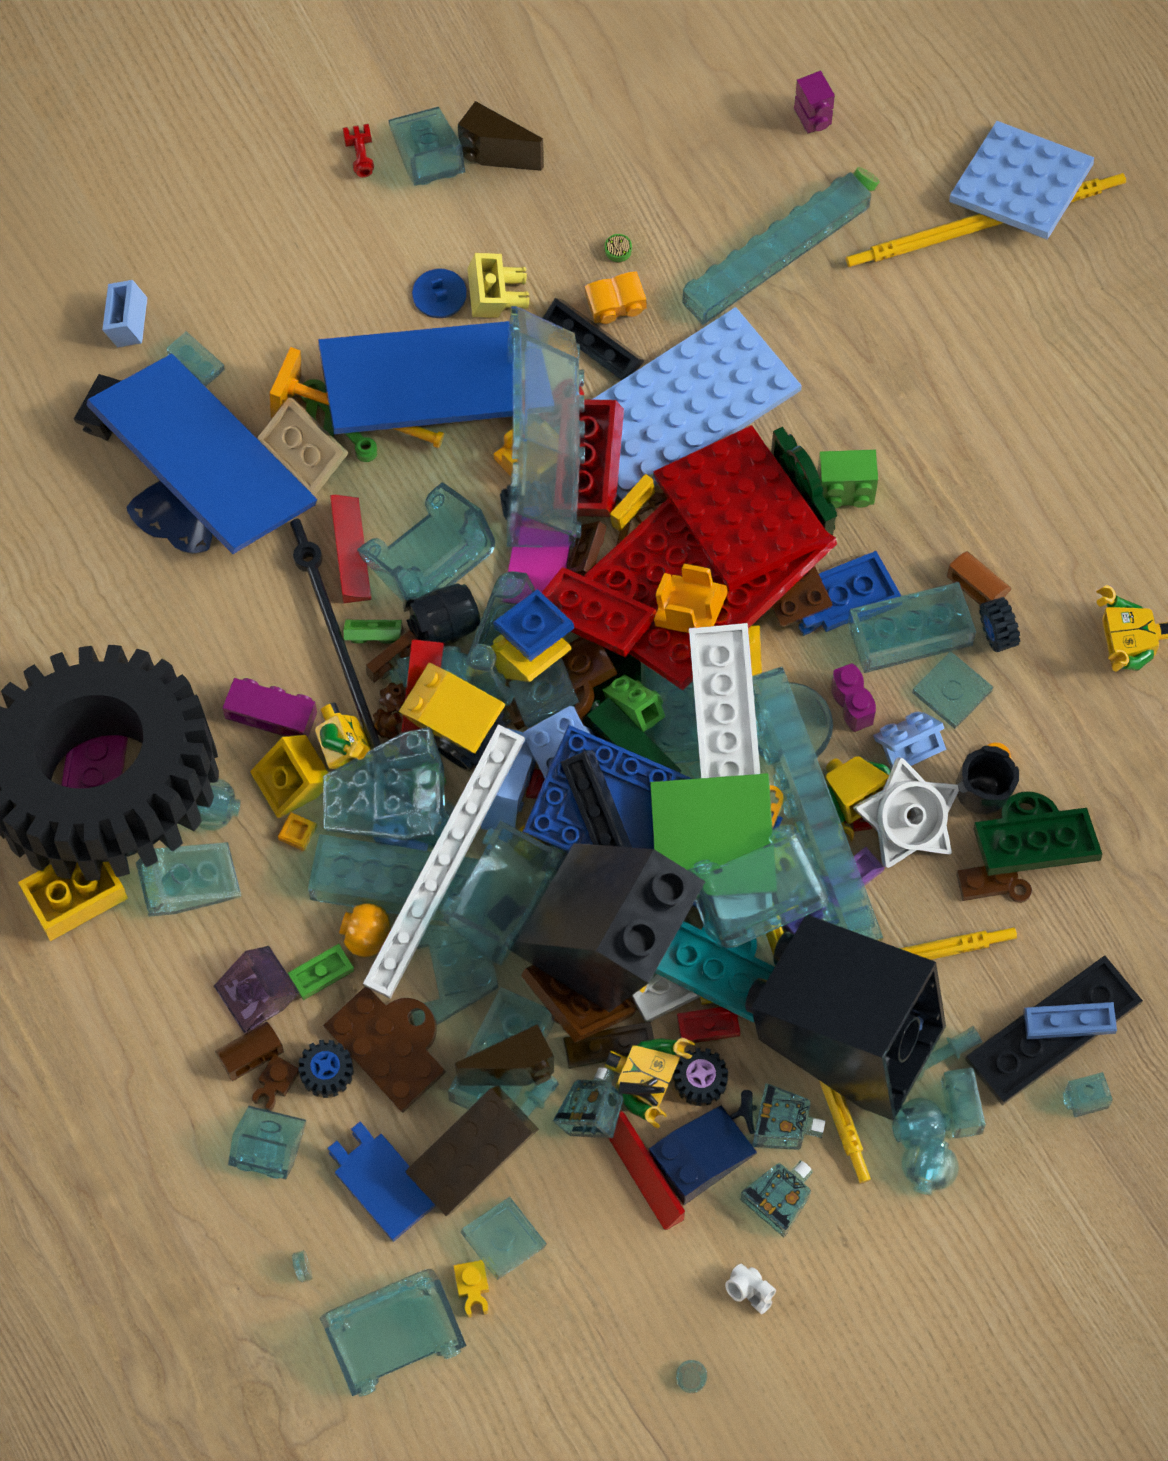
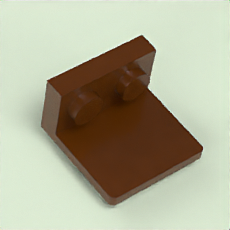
[772,566,832,627]

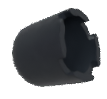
[956,746,1019,815]

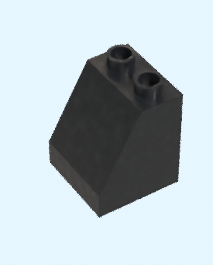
[508,843,706,1012]
[745,914,946,1121]

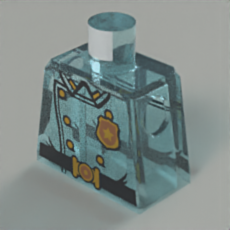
[553,1067,623,1138]
[752,1083,825,1150]
[740,1160,813,1238]

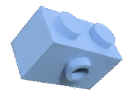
[102,280,147,348]

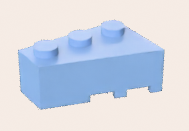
[481,728,536,837]

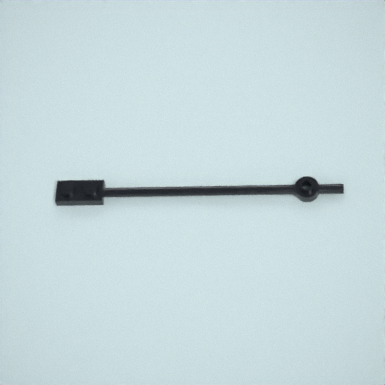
[290,518,414,818]

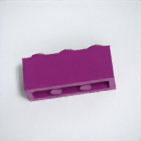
[222,678,317,738]

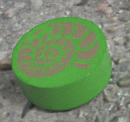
[852,167,880,191]

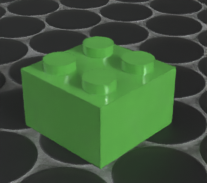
[817,449,878,508]

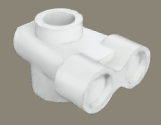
[725,1264,776,1314]

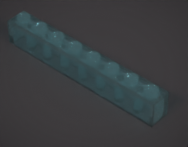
[682,172,871,325]

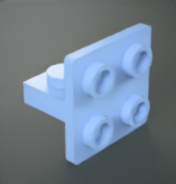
[523,706,595,778]
[873,712,946,769]

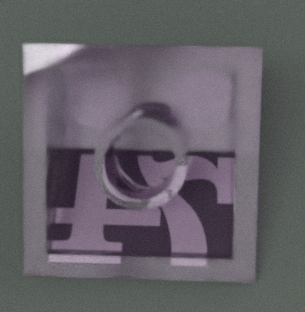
[214,946,300,1033]

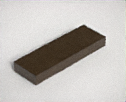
[563,1021,654,1069]

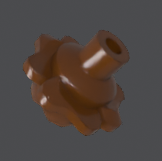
[379,682,406,713]
[373,708,402,741]

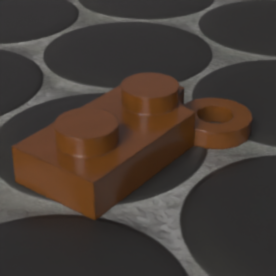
[956,866,1032,903]

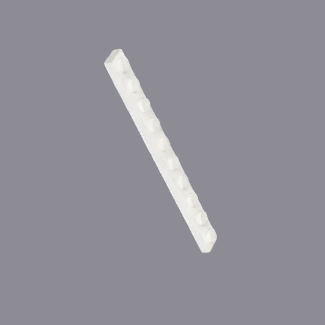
[363,725,525,999]

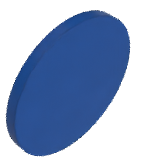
[412,269,467,318]

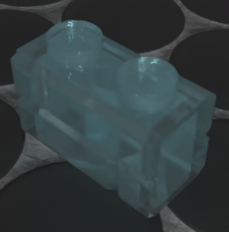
[941,1067,986,1138]

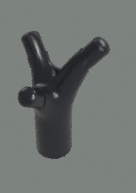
[619,1078,665,1106]
[730,1090,757,1134]

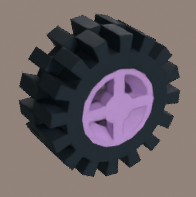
[674,1047,728,1106]

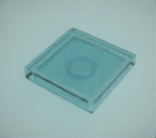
[912,651,994,729]
[509,658,579,728]
[461,1197,547,1280]

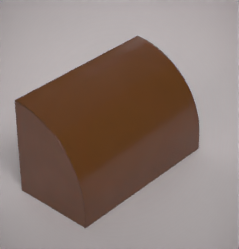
[215,1022,284,1082]

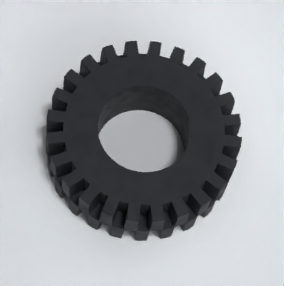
[0,645,219,881]

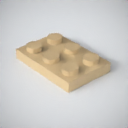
[257,398,349,495]

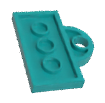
[655,918,775,1023]

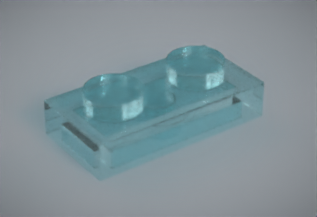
[166,331,225,387]

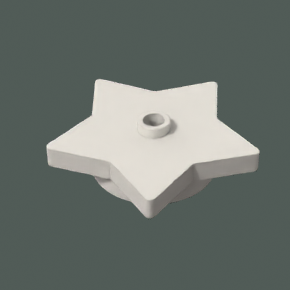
[853,757,959,868]

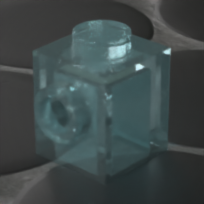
[1063,1072,1113,1117]

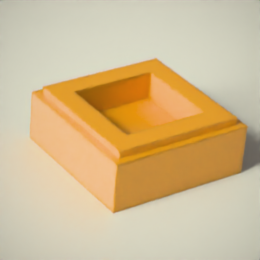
[278,812,317,851]

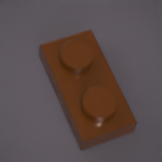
[567,521,607,576]
[366,630,417,683]

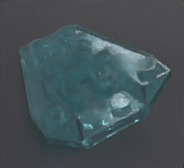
[323,727,445,841]

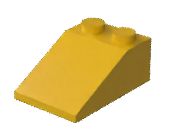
[399,663,505,754]

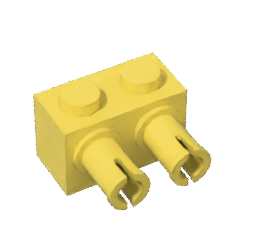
[467,253,529,318]

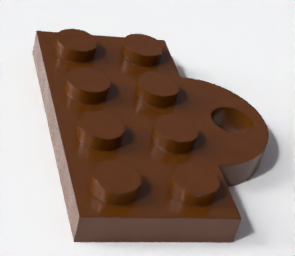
[496,637,617,730]
[323,986,446,1113]

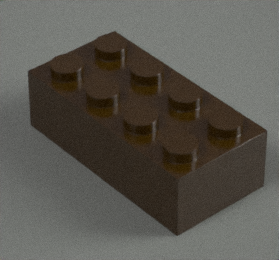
[405,1085,539,1216]

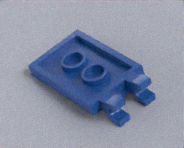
[798,551,902,636]
[328,1121,436,1242]

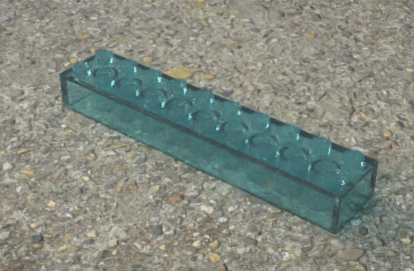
[752,666,883,942]

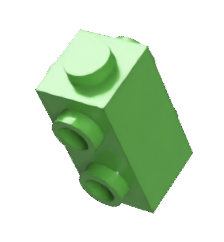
[603,675,666,732]

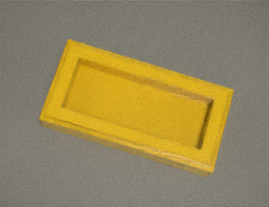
[610,474,655,532]

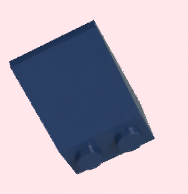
[649,1105,757,1205]

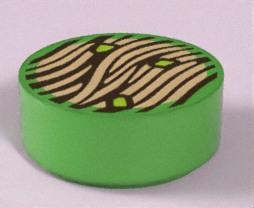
[605,234,632,262]

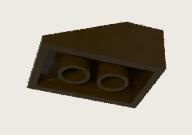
[458,101,544,171]
[455,1024,554,1086]

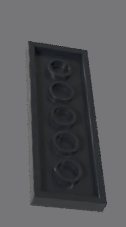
[965,955,1143,1106]

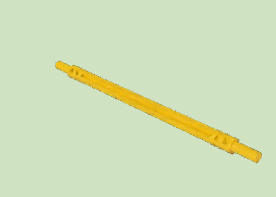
[846,173,1126,267]
[759,901,871,1184]
[700,927,1017,1005]

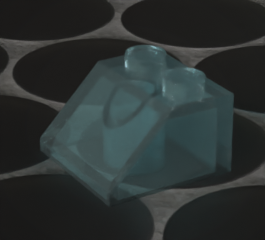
[228,1106,306,1179]

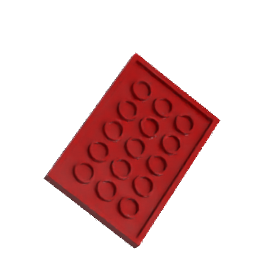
[653,425,831,591]

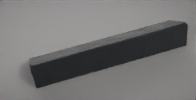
[541,298,644,380]
[561,750,632,848]

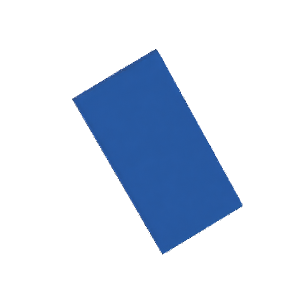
[318,319,555,434]
[87,354,317,554]
[522,725,783,919]

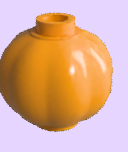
[339,903,392,957]

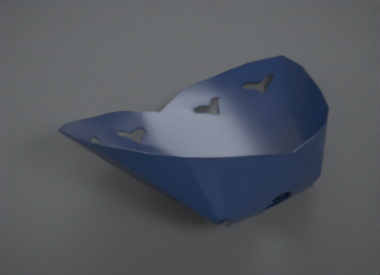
[126,481,212,553]

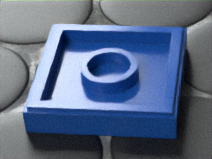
[493,589,574,662]

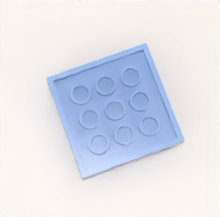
[949,121,1094,240]

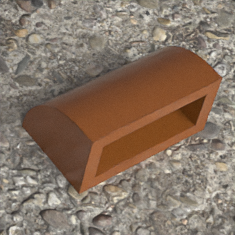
[947,551,1011,605]

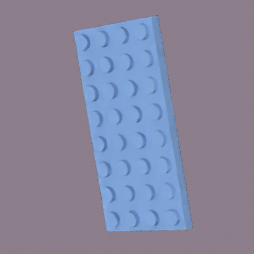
[592,307,802,502]

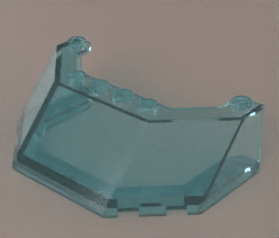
[507,306,585,548]

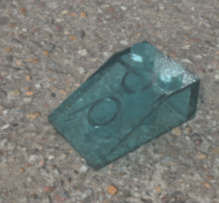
[388,107,465,186]
[136,842,241,917]

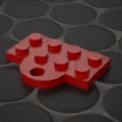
[542,565,656,657]

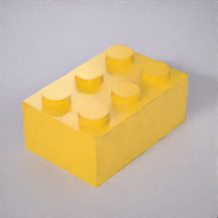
[18,862,128,941]

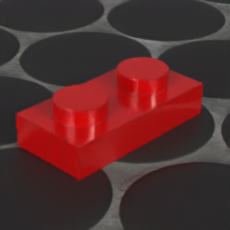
[677,1007,741,1043]

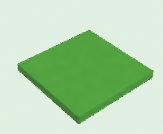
[650,773,777,898]

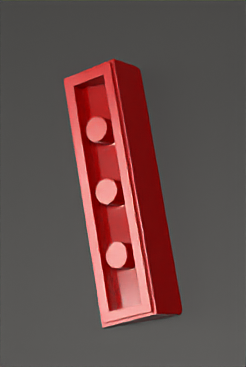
[330,495,372,603]
[399,639,444,757]
[605,1111,685,1230]

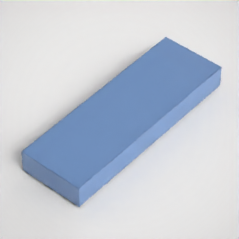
[1023,1002,1117,1039]

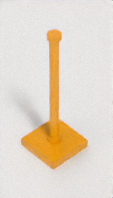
[269,347,444,448]

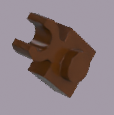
[252,1054,299,1111]

